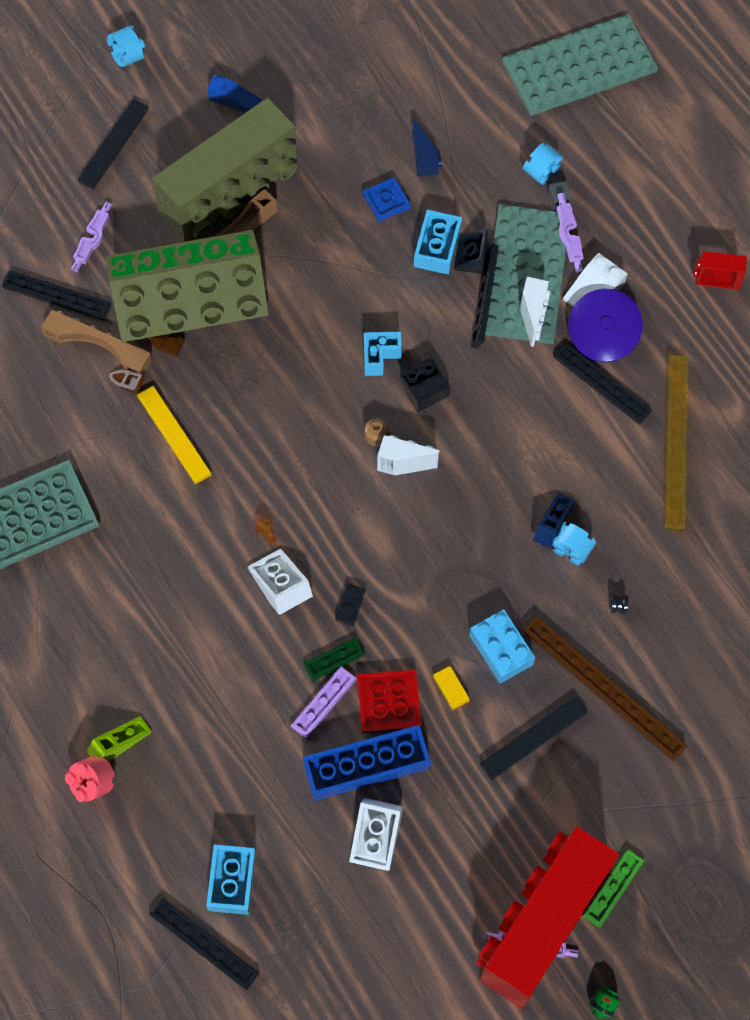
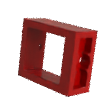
[693,251,747,290]

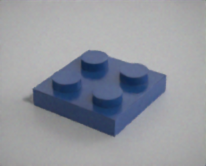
[362,177,411,223]

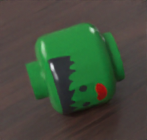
[589,986,621,1019]

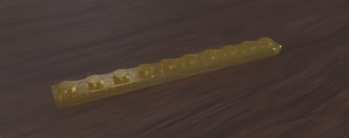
[665,355,688,532]

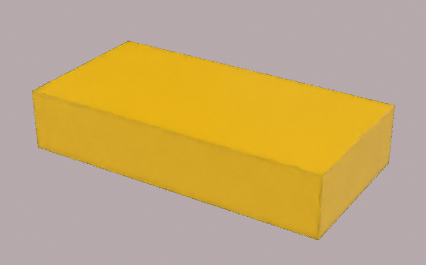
[433,666,470,710]

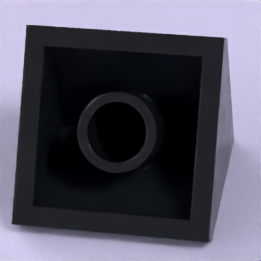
[454,228,489,274]

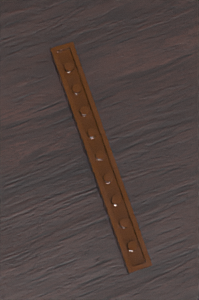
[523,616,687,762]

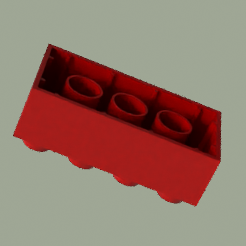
[476,826,619,1010]

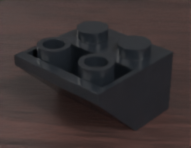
[399,357,451,413]

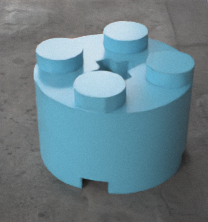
[107,25,145,67]
[522,142,564,185]
[552,522,596,566]

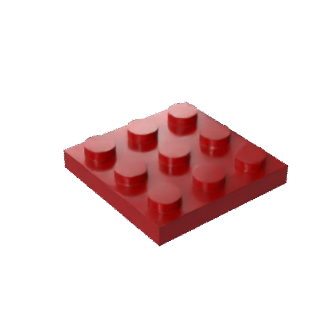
[357,670,422,734]

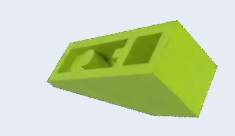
[86,716,152,762]

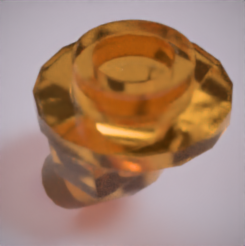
[254,518,276,545]

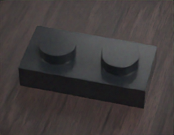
[335,583,366,626]

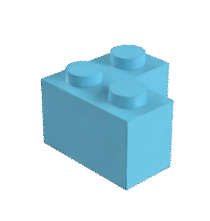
[363,332,402,376]

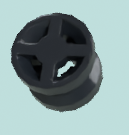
[610,594,628,615]

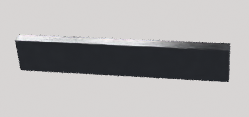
[78,99,149,189]
[471,244,499,349]
[2,270,112,321]
[554,343,652,425]
[480,696,588,781]
[149,898,260,991]

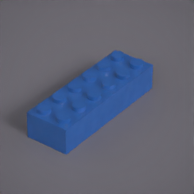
[303,725,431,801]

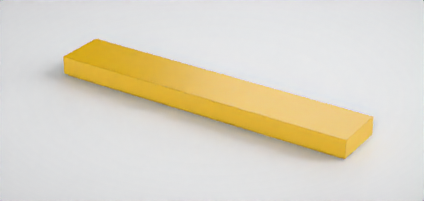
[137,386,211,485]

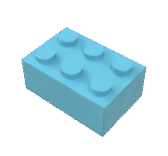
[414,210,462,275]
[469,609,535,684]
[206,845,256,915]

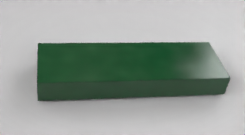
[303,638,365,682]

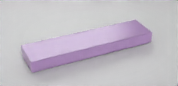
[291,666,357,739]

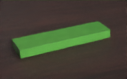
[582,849,645,929]

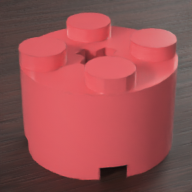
[65,755,115,802]

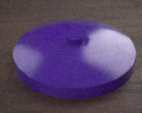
[568,289,643,363]

